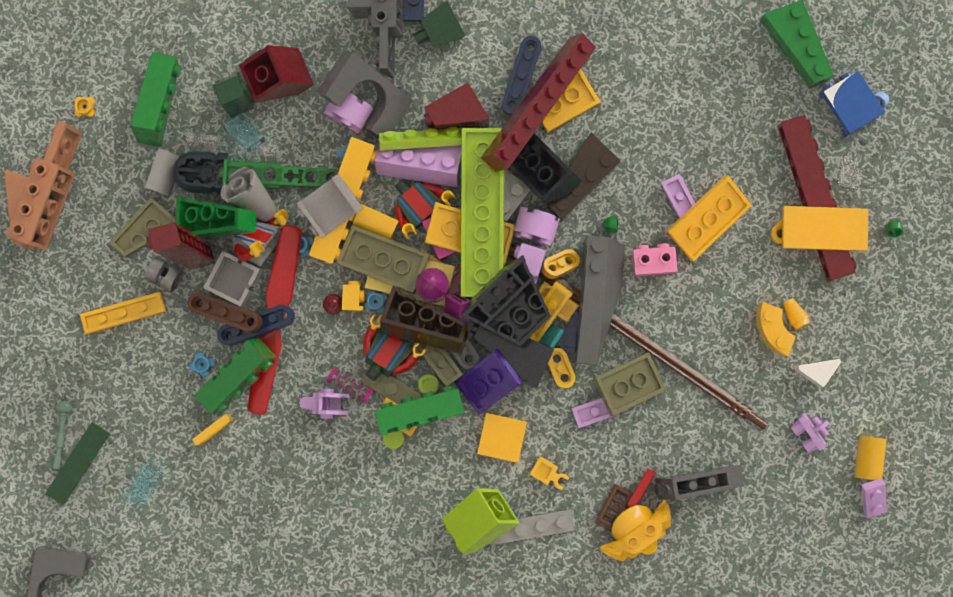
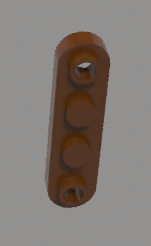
[187,292,262,333]

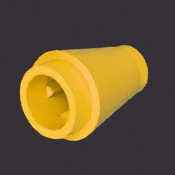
[783,298,810,330]

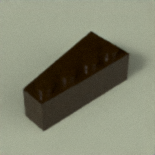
[546,132,620,222]
[380,286,468,354]

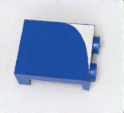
[819,71,885,137]

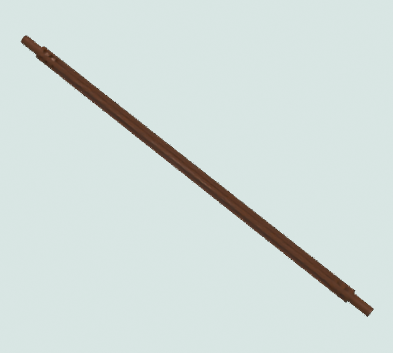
[443,201,768,430]

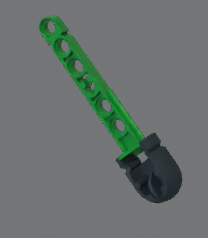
[173,151,339,194]

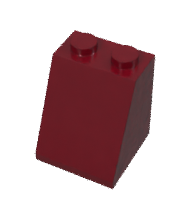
[239,45,314,103]
[423,82,489,130]

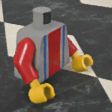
[226,209,289,266]

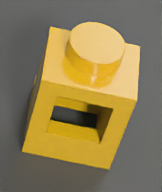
[342,281,365,312]

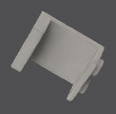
[296,174,363,238]

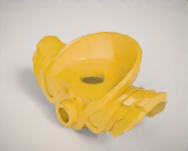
[600,500,671,561]

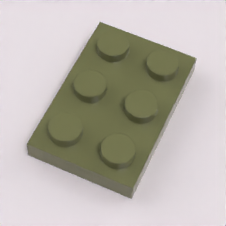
[593,352,666,416]

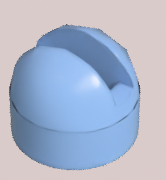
[874,91,889,109]

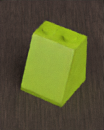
[442,488,520,554]

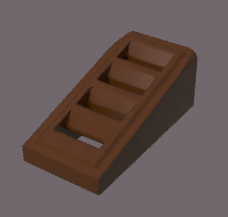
[594,484,633,532]

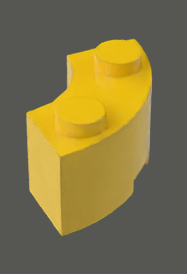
[756,302,796,357]

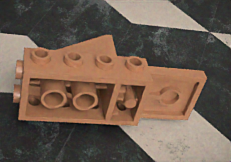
[5,121,82,251]

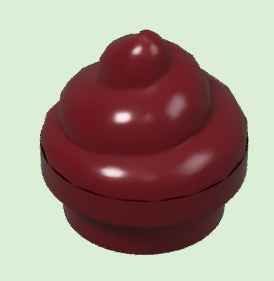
[323,294,342,315]

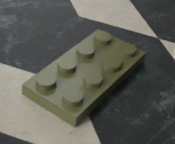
[337,225,430,294]

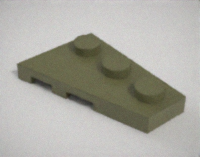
[109,197,176,257]

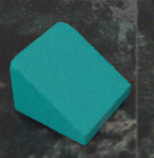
[539,324,564,348]

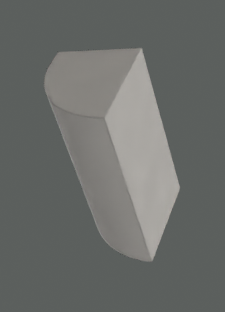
[145,148,180,197]

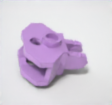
[299,389,349,419]

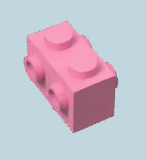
[631,244,677,277]

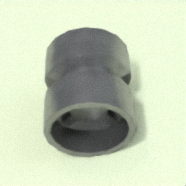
[144,256,184,293]

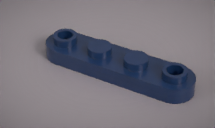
[502,36,541,116]
[217,305,295,346]

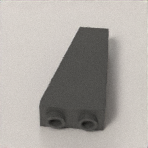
[654,465,744,500]

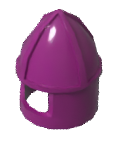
[415,268,449,303]

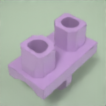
[791,412,829,453]

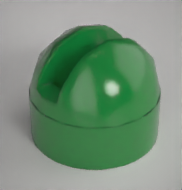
[603,216,618,233]
[886,220,903,238]

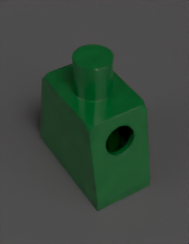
[413,1,465,47]

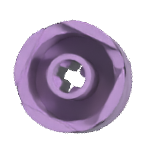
[324,93,374,134]
[513,207,560,246]

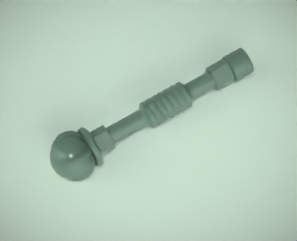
[52,401,72,469]

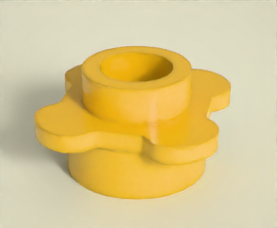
[74,97,95,117]

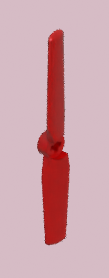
[247,225,302,415]

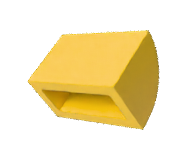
[352,204,399,240]
[854,436,887,480]

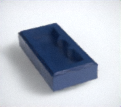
[403,0,424,22]

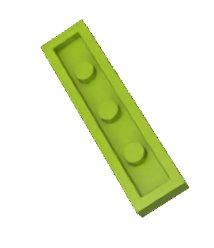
[379,127,462,151]

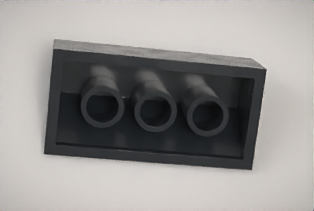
[509,133,582,204]

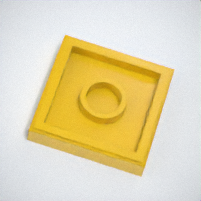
[477,413,527,463]

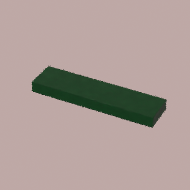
[45,422,110,505]

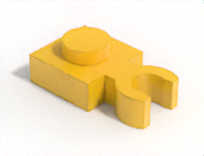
[529,456,569,490]

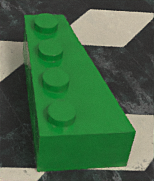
[760,0,834,88]
[130,52,181,147]
[176,197,256,239]
[194,339,277,414]
[374,386,465,436]

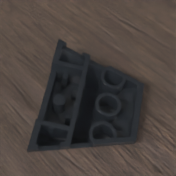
[461,255,551,346]

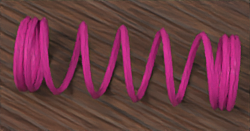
[326,367,374,403]

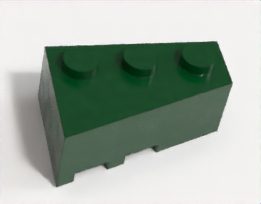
[213,72,254,118]

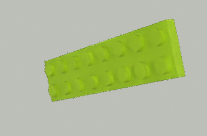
[461,128,504,297]

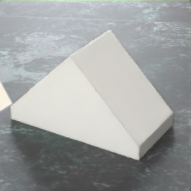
[794,359,841,388]

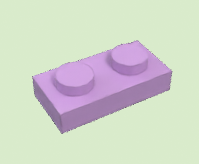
[660,174,695,219]
[571,398,618,428]
[862,478,887,518]

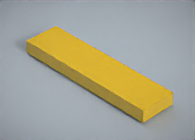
[80,292,167,334]

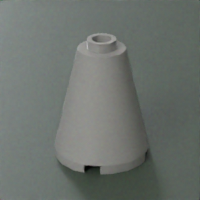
[221,167,277,222]

